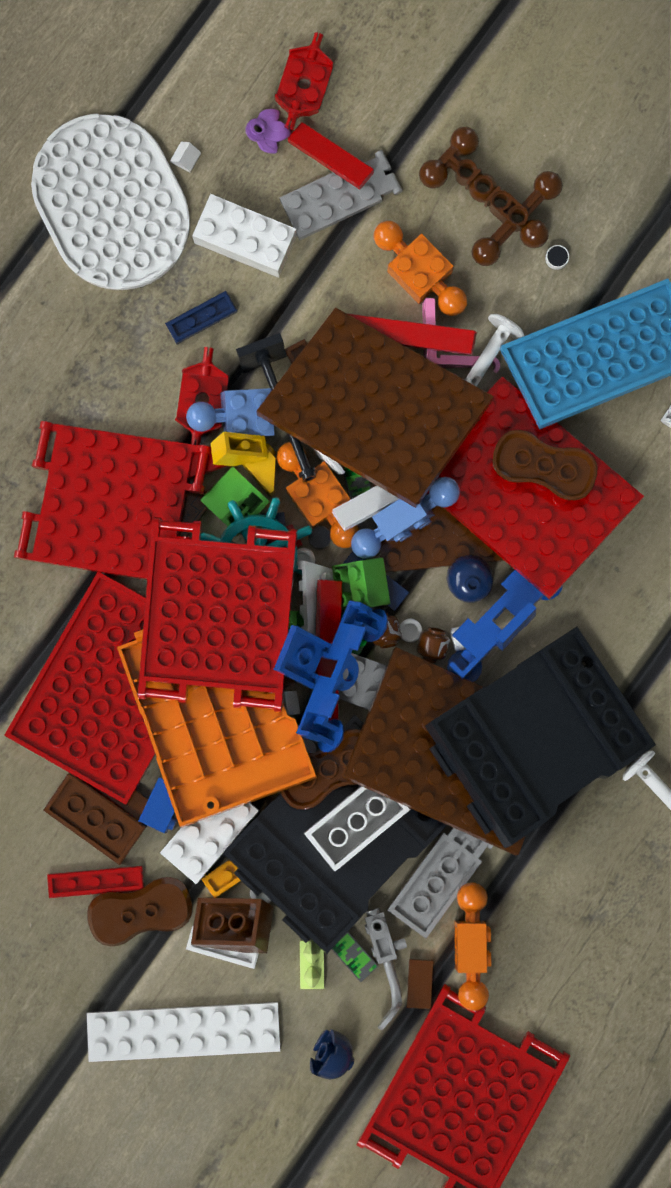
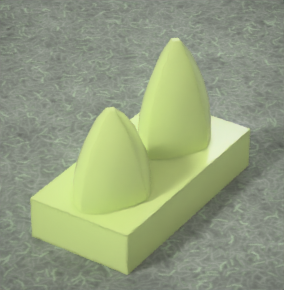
[300,940,324,989]

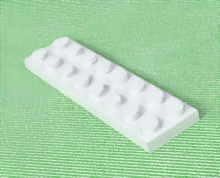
[87,1002,280,1062]

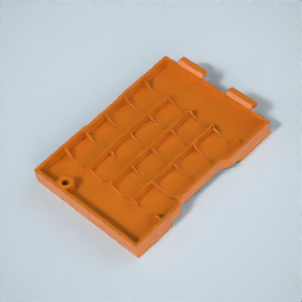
[117,630,317,828]

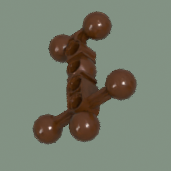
[419,126,563,266]

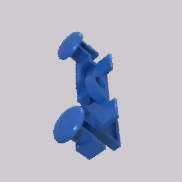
[447,570,562,682]
[273,601,388,752]

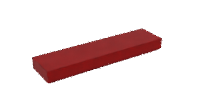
[287,122,374,190]
[47,866,144,898]

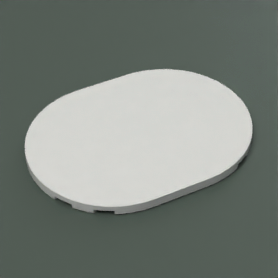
[31,114,190,290]

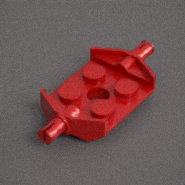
[275,32,333,130]
[175,347,229,445]

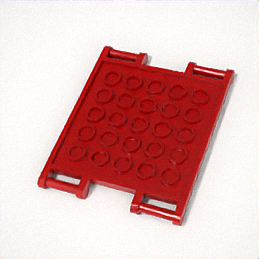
[14,421,212,580]
[138,517,297,712]
[356,984,570,1188]

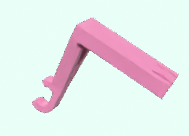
[422,298,500,373]

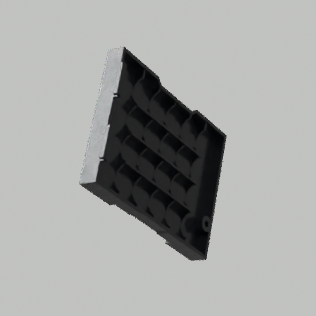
[425,626,656,848]
[222,715,447,954]

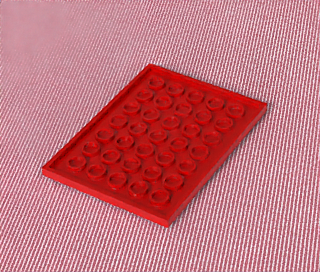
[427,377,644,600]
[4,572,156,805]

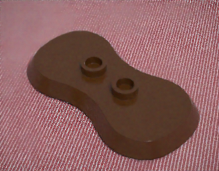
[493,430,598,500]
[280,729,361,810]
[87,877,192,946]

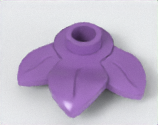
[245,109,291,154]

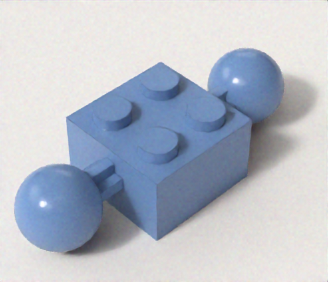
[186,388,274,437]
[351,477,460,559]

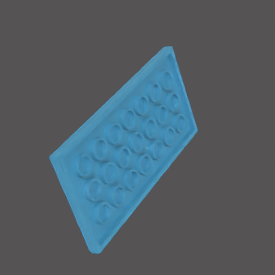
[500,279,671,429]

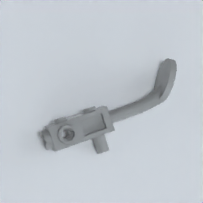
[364,908,407,1030]

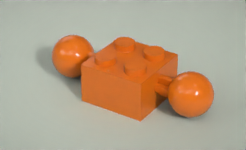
[374,221,467,316]
[277,442,359,548]
[454,882,491,1011]

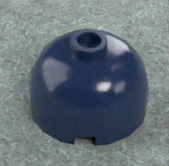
[446,555,494,603]
[310,1029,355,1080]

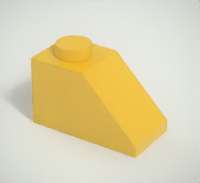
[211,432,268,466]
[242,443,276,497]

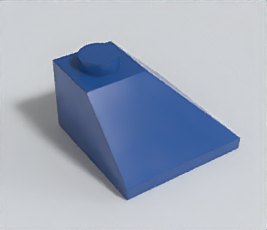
[138,777,178,833]

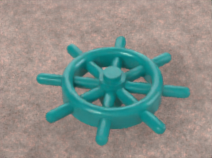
[200,497,312,575]

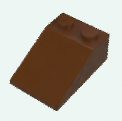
[191,898,274,954]

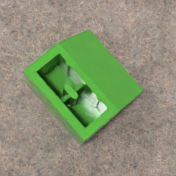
[201,466,270,536]
[332,558,390,612]

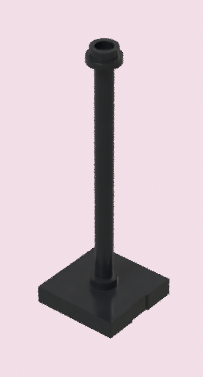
[236,333,316,482]

